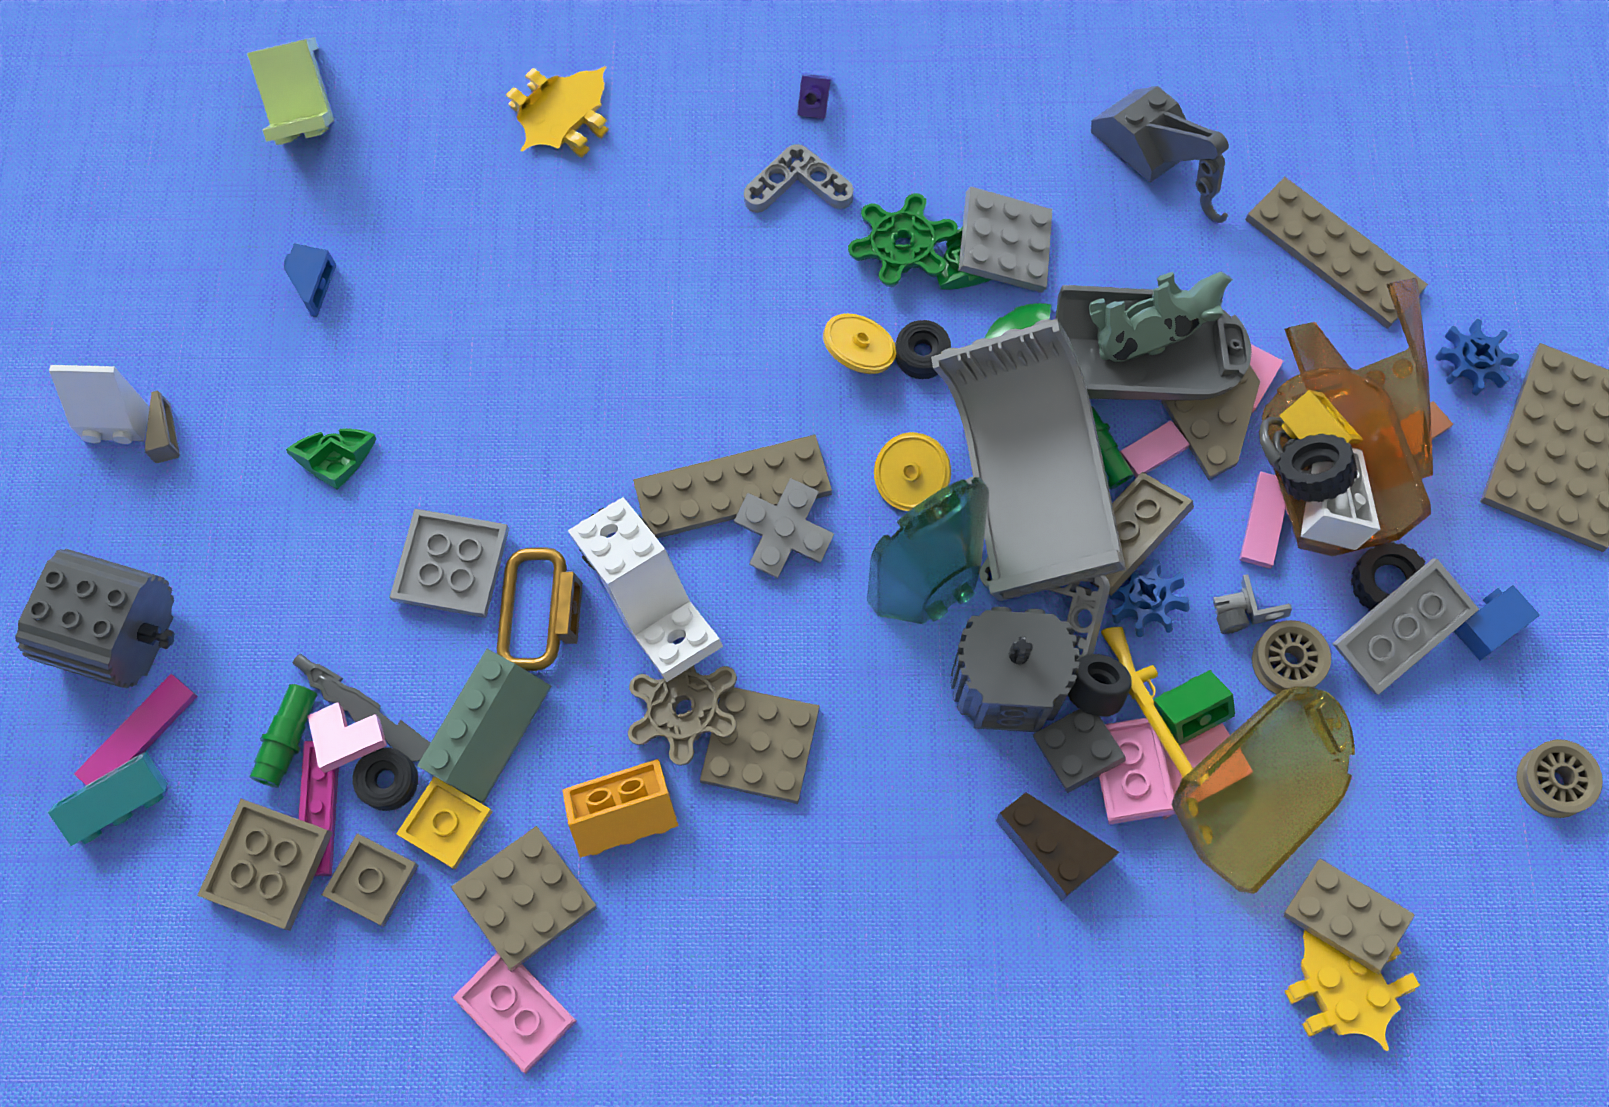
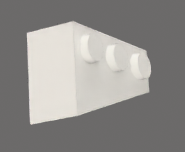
[1301,448,1380,550]

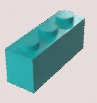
[48,751,168,846]

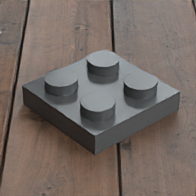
[1033,709,1126,793]

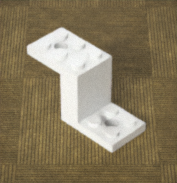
[568,497,723,682]

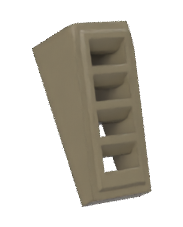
[145,390,180,463]

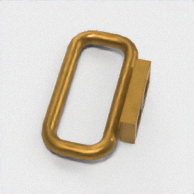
[496,547,583,671]

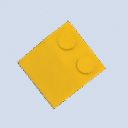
[1279,390,1363,444]

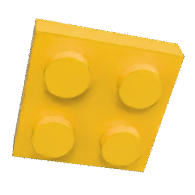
[396,776,493,870]

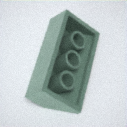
[417,649,552,803]

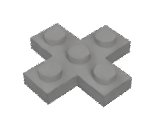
[734,478,834,579]

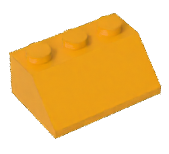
[562,759,679,858]

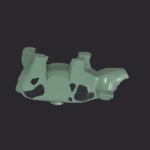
[1089,272,1233,362]

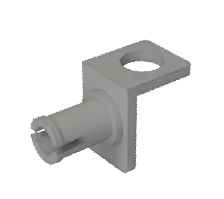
[1213,574,1292,625]

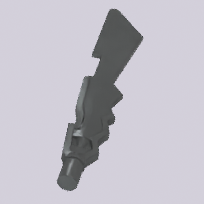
[293,654,430,762]

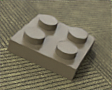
[322,833,419,927]

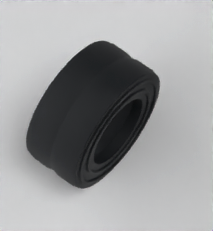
[895,320,951,379]
[352,747,418,811]

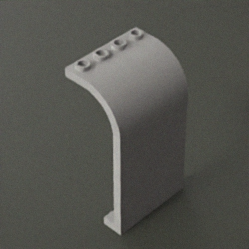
[931,319,1126,601]

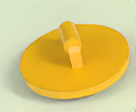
[823,313,896,374]
[874,432,951,512]

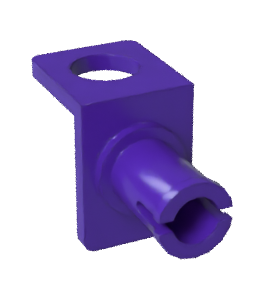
[797,73,833,119]

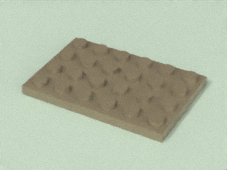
[1480,343,1609,552]

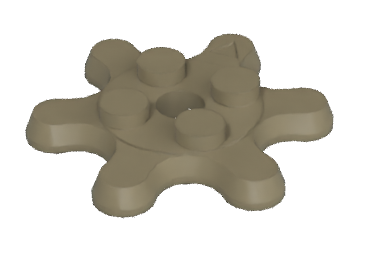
[628,665,737,765]

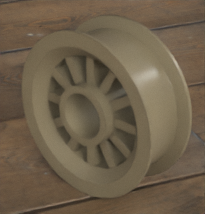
[1252,620,1331,697]
[1516,739,1603,818]

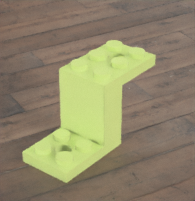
[247,37,334,145]

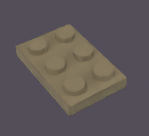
[1283,858,1415,975]

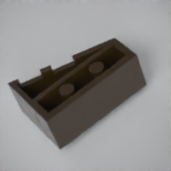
[996,792,1120,901]

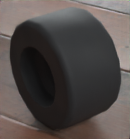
[1068,654,1132,716]

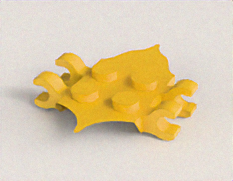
[506,66,609,158]
[1284,930,1420,1051]

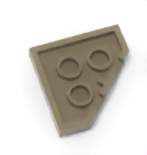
[1161,365,1260,480]

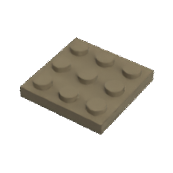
[700,687,820,804]
[197,799,333,931]
[451,826,597,972]

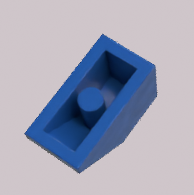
[284,243,336,317]

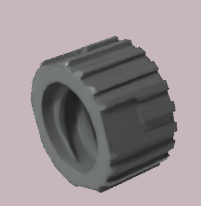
[1217,609,1249,634]

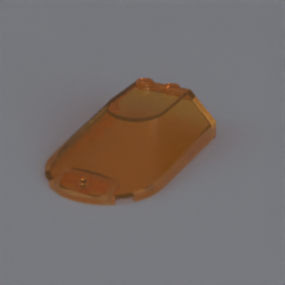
[1262,367,1431,556]

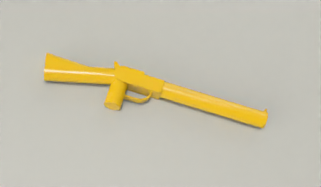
[1101,626,1198,784]

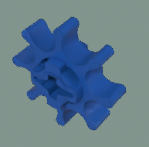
[1435,319,1519,395]
[1109,560,1190,637]

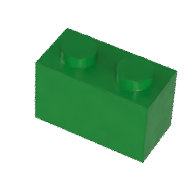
[1153,670,1235,745]

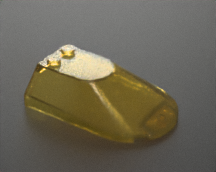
[1171,686,1355,894]

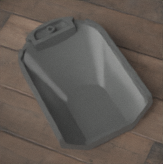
[1056,285,1252,400]

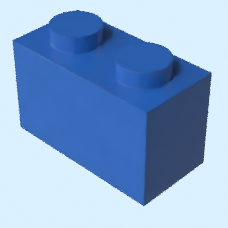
[1454,585,1540,661]

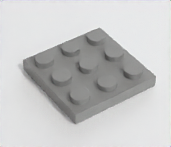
[959,186,1052,293]
[389,509,509,618]

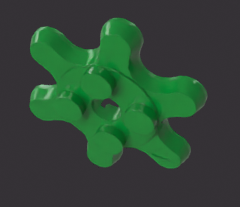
[848,193,958,287]

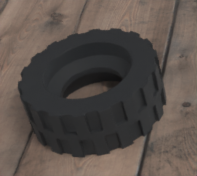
[1278,434,1358,503]
[1351,542,1425,611]

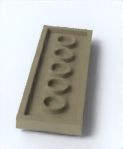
[1245,177,1428,329]
[633,435,832,539]

